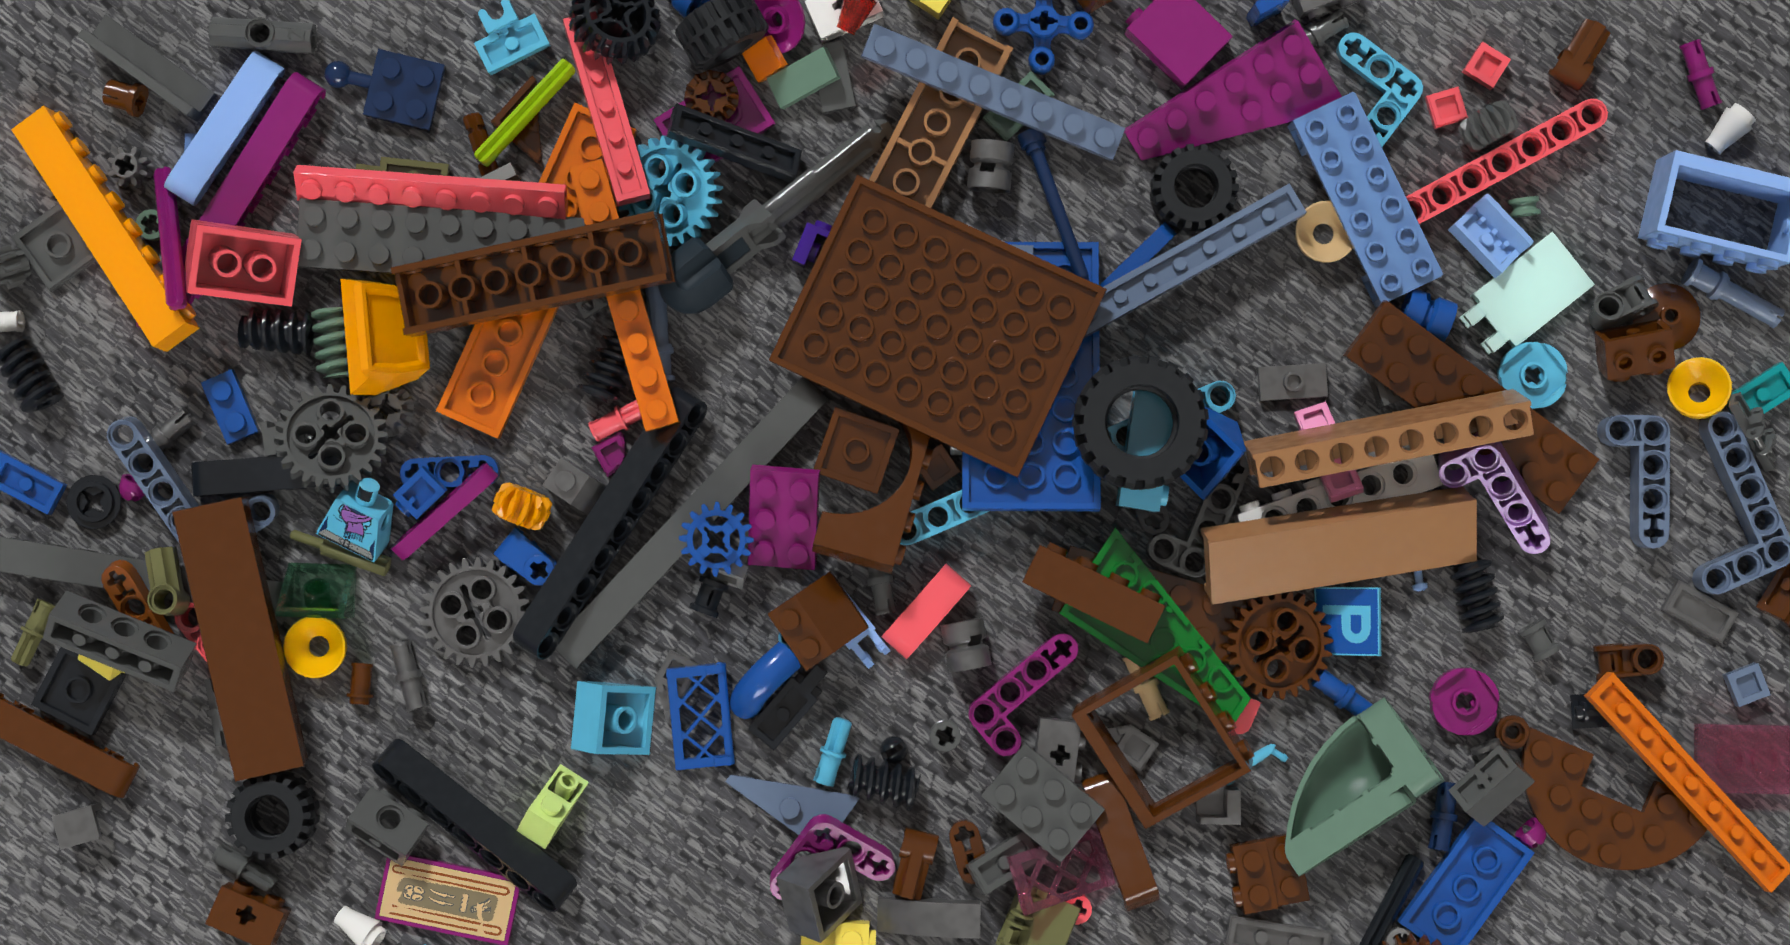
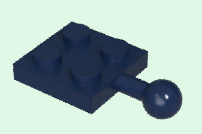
[324,49,446,131]

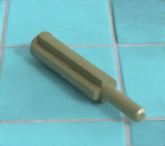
[290,530,392,577]

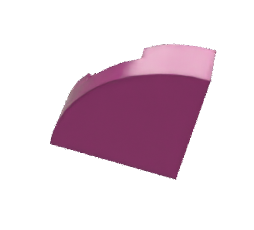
[591,431,626,477]

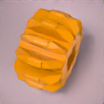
[491,482,552,530]

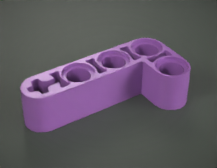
[1438,432,1550,554]

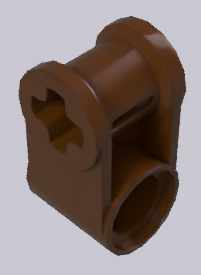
[1593,643,1664,680]

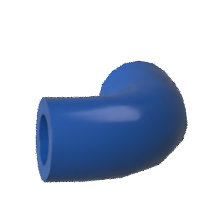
[729,642,801,719]

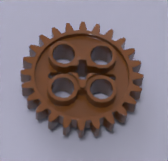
[1222,592,1333,700]

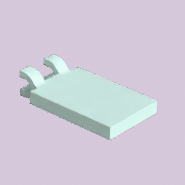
[1459,232,1595,355]

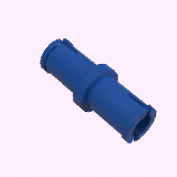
[1311,669,1373,716]

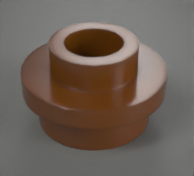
[1495,715,1530,749]

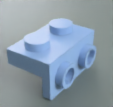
[1448,194,1534,278]

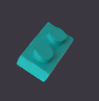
[1726,362,1790,414]

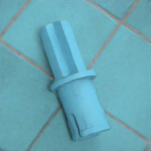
[813,717,852,787]

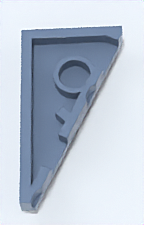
[725,774,860,836]

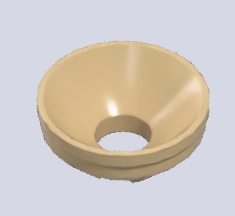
[1295,201,1353,263]

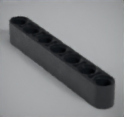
[372,739,577,912]

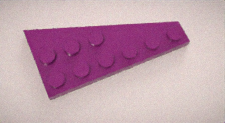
[1124,20,1342,161]

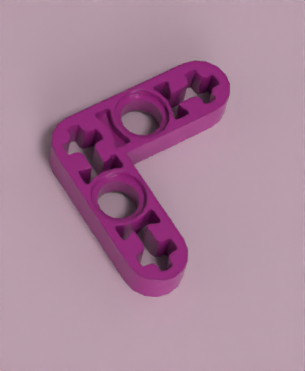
[770,814,895,900]

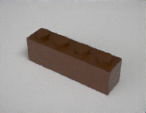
[1022,542,1165,643]

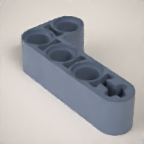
[1597,415,1670,549]

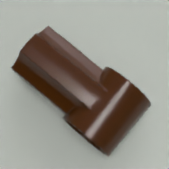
[1548,18,1611,91]
[892,827,939,900]

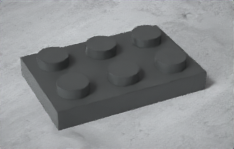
[981,742,1105,862]

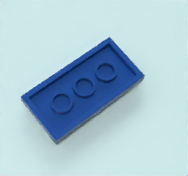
[1397,818,1535,945]

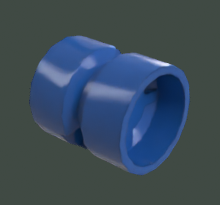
[1400,289,1458,343]

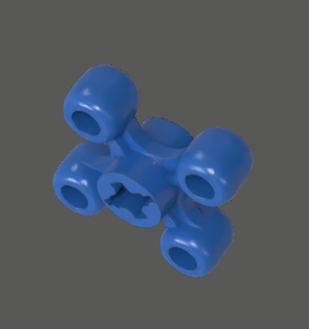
[992,0,1094,75]

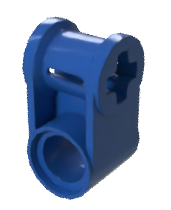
[493,527,557,586]

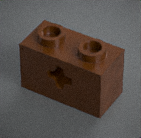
[205,880,291,945]

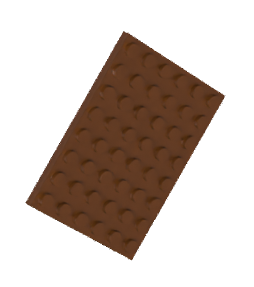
[769,175,1107,478]

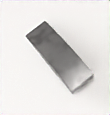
[877,897,981,939]

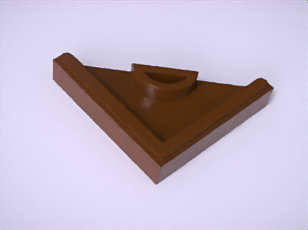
[491,76,542,164]

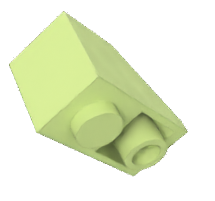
[517,764,589,849]

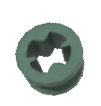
[1508,196,1541,218]
[136,209,160,241]

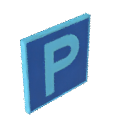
[1314,587,1381,656]

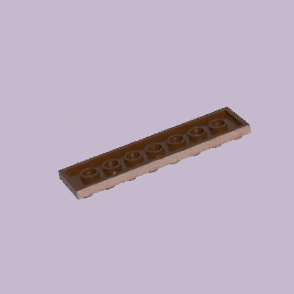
[1343,300,1599,514]

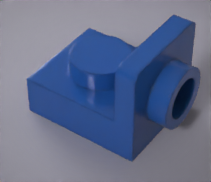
[393,466,448,520]

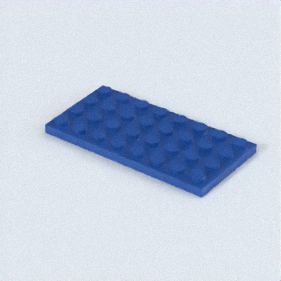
[962,242,1101,512]

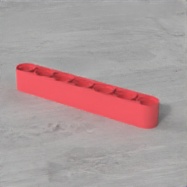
[1406,98,1608,225]

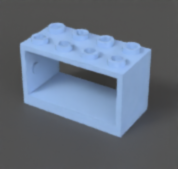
[1638,150,1790,274]

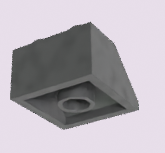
[776,847,863,943]

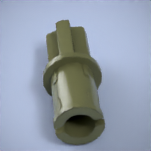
[11,598,56,667]

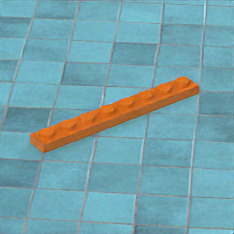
[569,158,679,432]
[1584,672,1790,893]

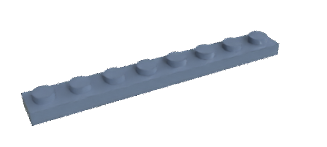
[860,24,1125,161]
[1085,183,1307,338]

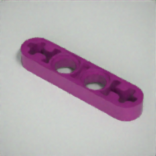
[390,462,498,561]

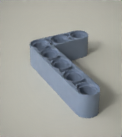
[1692,411,1790,594]
[107,416,280,544]

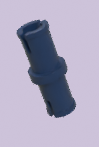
[1427,782,1458,852]

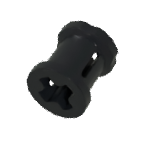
[689,576,729,618]

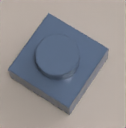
[1722,662,1771,707]

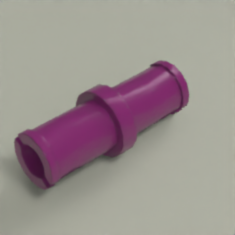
[1679,39,1722,110]

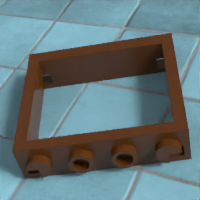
[1071,646,1254,829]

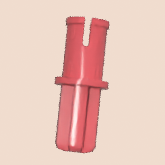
[588,400,642,442]

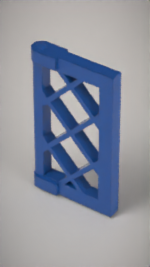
[666,662,735,770]

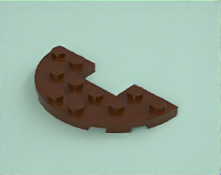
[1521,727,1707,870]

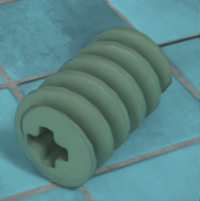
[311,307,349,379]

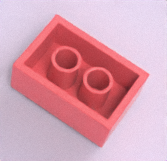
[184,219,302,307]

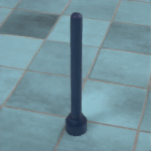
[1017,128,1089,280]

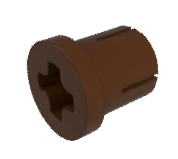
[103,79,149,117]

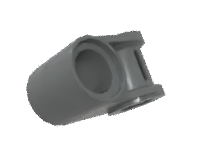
[1588,275,1659,331]

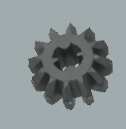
[1458,100,1520,152]

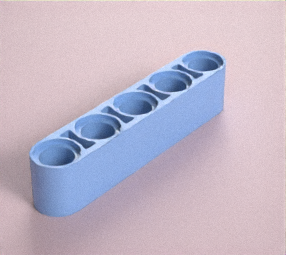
[164,50,285,206]

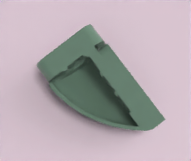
[1285,697,1445,876]

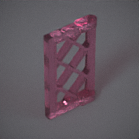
[1007,827,1115,916]

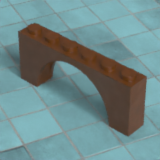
[812,422,933,574]

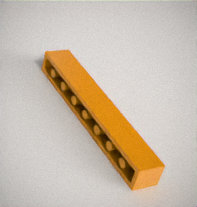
[11,106,200,352]

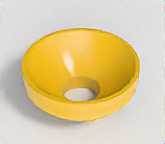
[1667,357,1732,419]
[283,616,347,678]

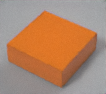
[742,35,788,83]

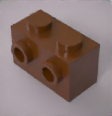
[1594,319,1675,382]

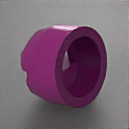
[119,474,145,502]
[1515,818,1546,848]

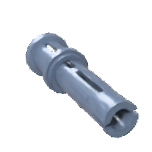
[1681,258,1785,328]
[645,286,675,383]

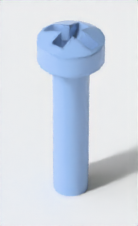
[1412,570,1428,592]

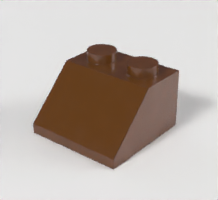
[768,571,869,671]

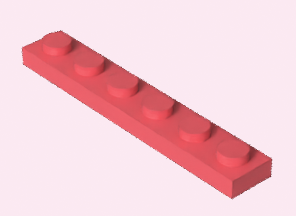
[563,11,650,207]

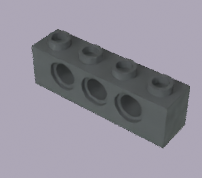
[43,591,197,692]

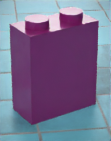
[1124,0,1233,90]

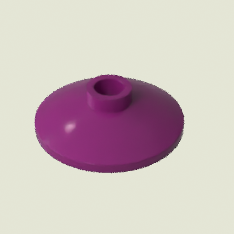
[754,0,805,53]

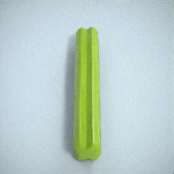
[474,58,575,167]

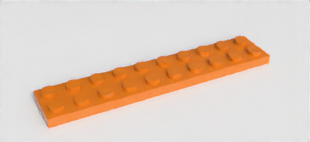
[436,102,638,439]

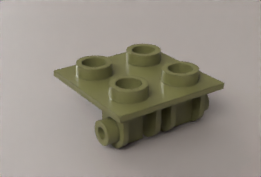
[995,881,1081,945]

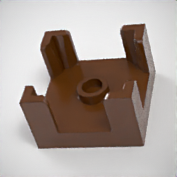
[814,407,900,495]

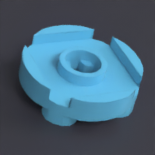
[1497,342,1568,409]

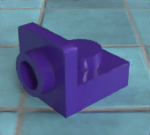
[792,220,832,268]

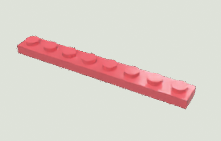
[293,165,568,220]

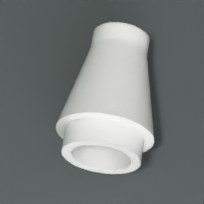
[1705,103,1756,155]
[334,906,387,945]

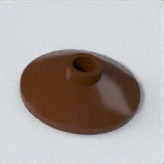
[1633,283,1700,350]

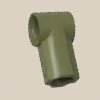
[144,546,190,616]

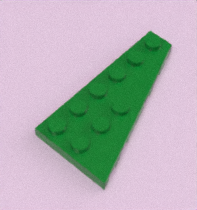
[1059,528,1251,722]

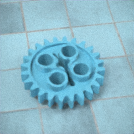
[619,135,723,246]

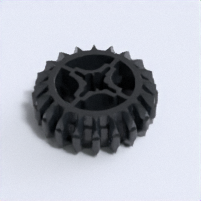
[568,0,661,66]

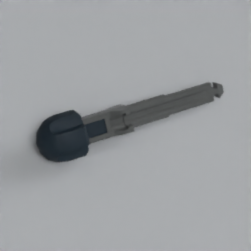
[658,119,893,314]

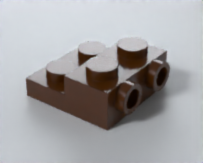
[1225,834,1310,915]

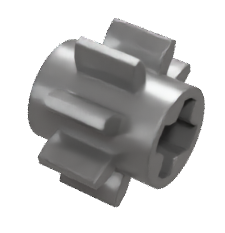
[108,147,152,189]

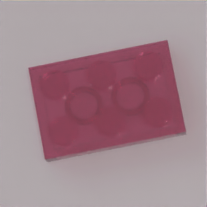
[1694,723,1790,794]

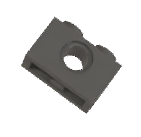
[345,787,429,866]

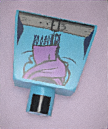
[316,478,394,562]

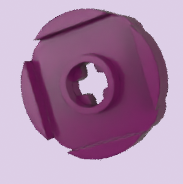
[1429,667,1499,735]

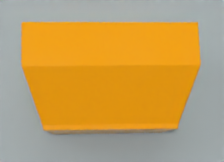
[340,279,430,396]

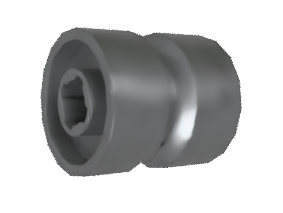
[967,139,1015,194]
[940,617,992,673]

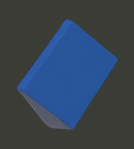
[1180,406,1246,500]

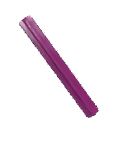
[154,166,187,311]

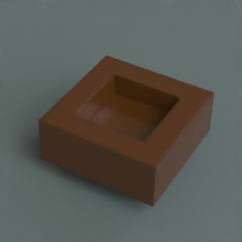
[920,444,960,491]

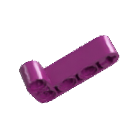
[968,632,1078,756]

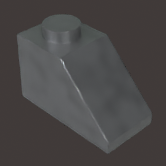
[542,457,607,515]

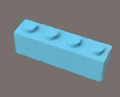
[1115,390,1173,512]

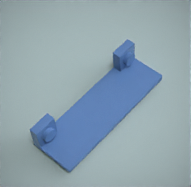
[1287,92,1443,308]

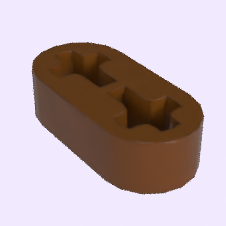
[949,819,985,884]

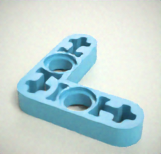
[1336,33,1423,147]

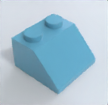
[571,681,656,755]

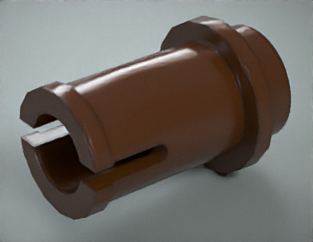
[346,663,374,705]

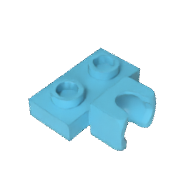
[474,0,551,75]

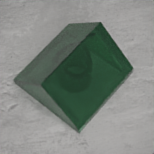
[275,563,357,619]

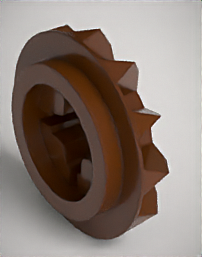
[684,70,739,121]

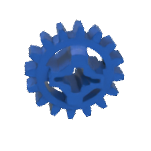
[679,501,754,577]

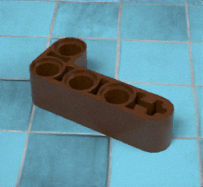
[1081,771,1160,911]

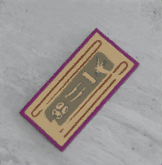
[374,855,520,945]

